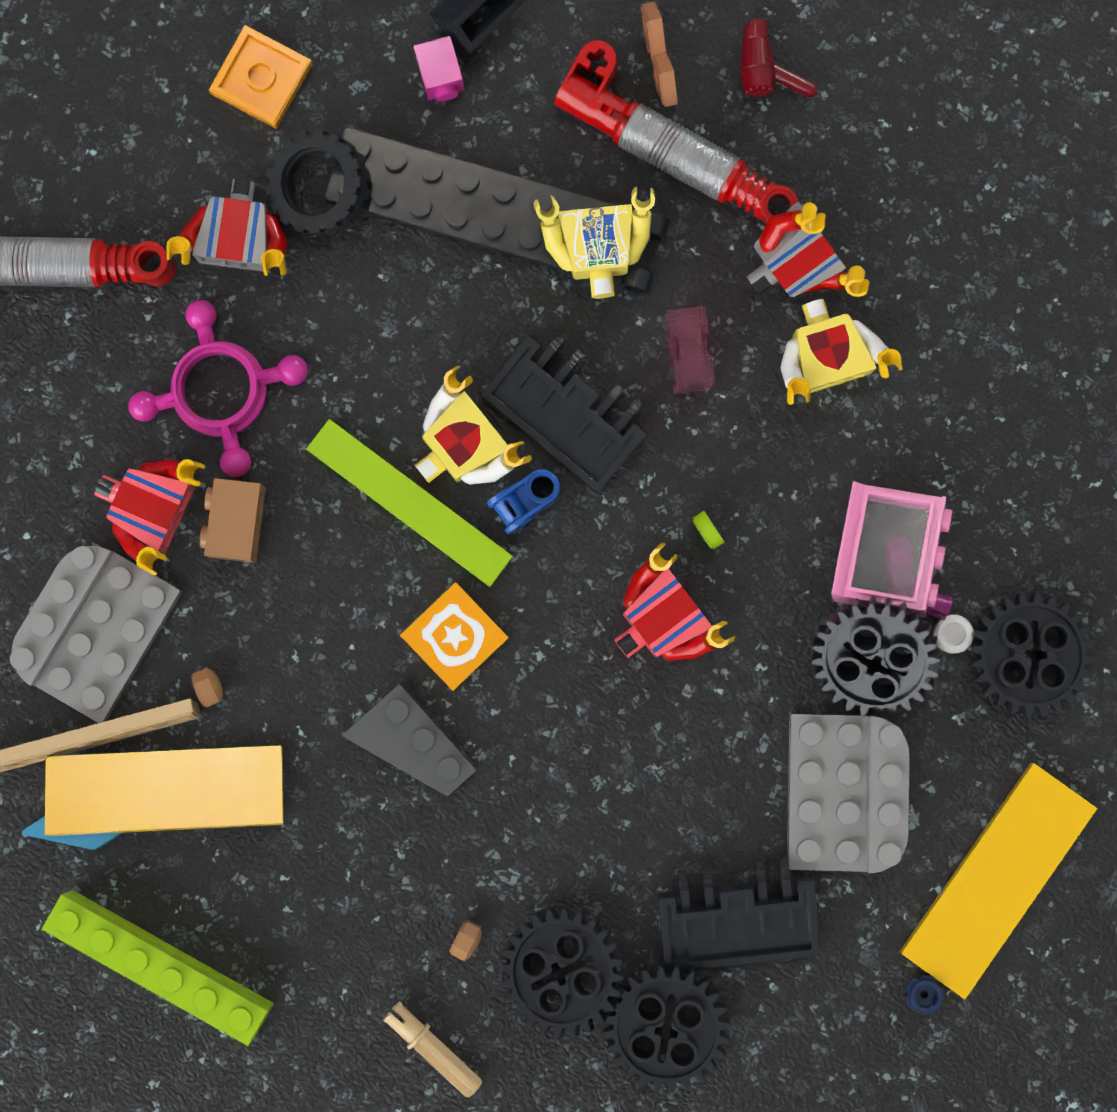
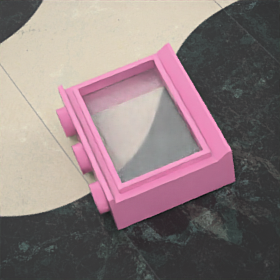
[831,481,952,617]

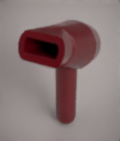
[740,19,817,98]

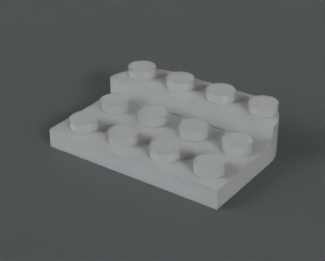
[10,546,183,723]
[787,714,909,873]

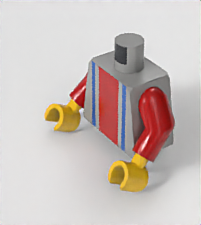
[166,179,287,276]
[746,201,869,297]

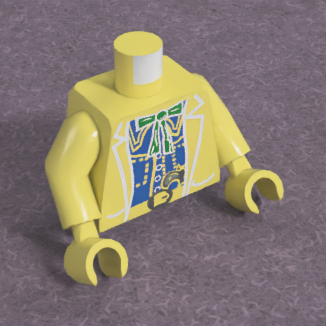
[534,187,655,299]

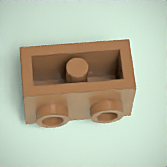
[200,478,266,563]

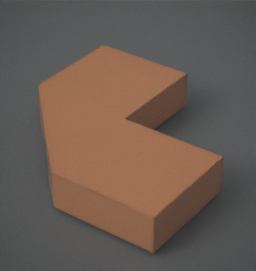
[640,1,678,107]

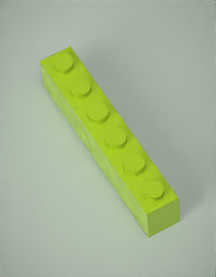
[41,890,274,1046]

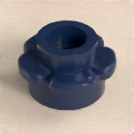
[906,975,944,1014]

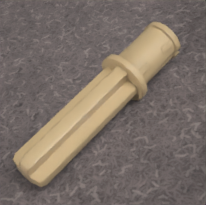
[382,1001,482,1097]

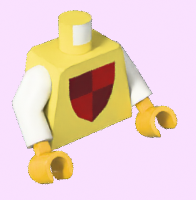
[780,299,903,405]
[415,366,532,485]

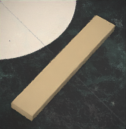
[0,699,201,773]

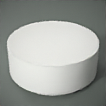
[933,615,974,653]

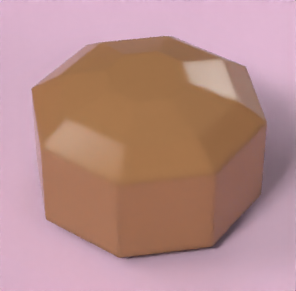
[191,668,223,707]
[449,920,482,961]

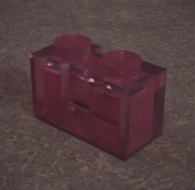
[664,306,715,394]

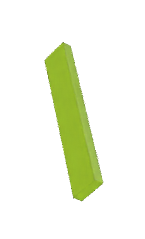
[306,419,513,587]

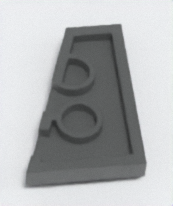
[341,684,477,797]

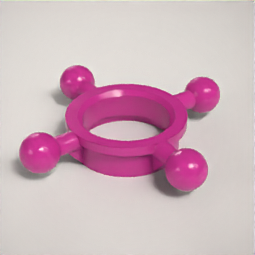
[128,300,308,477]

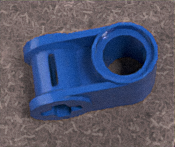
[486,469,561,535]

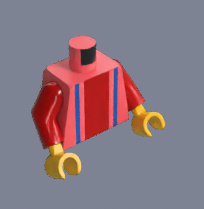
[94,459,205,576]
[614,543,735,661]

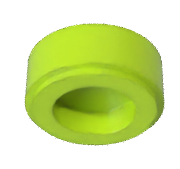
[692,511,725,550]

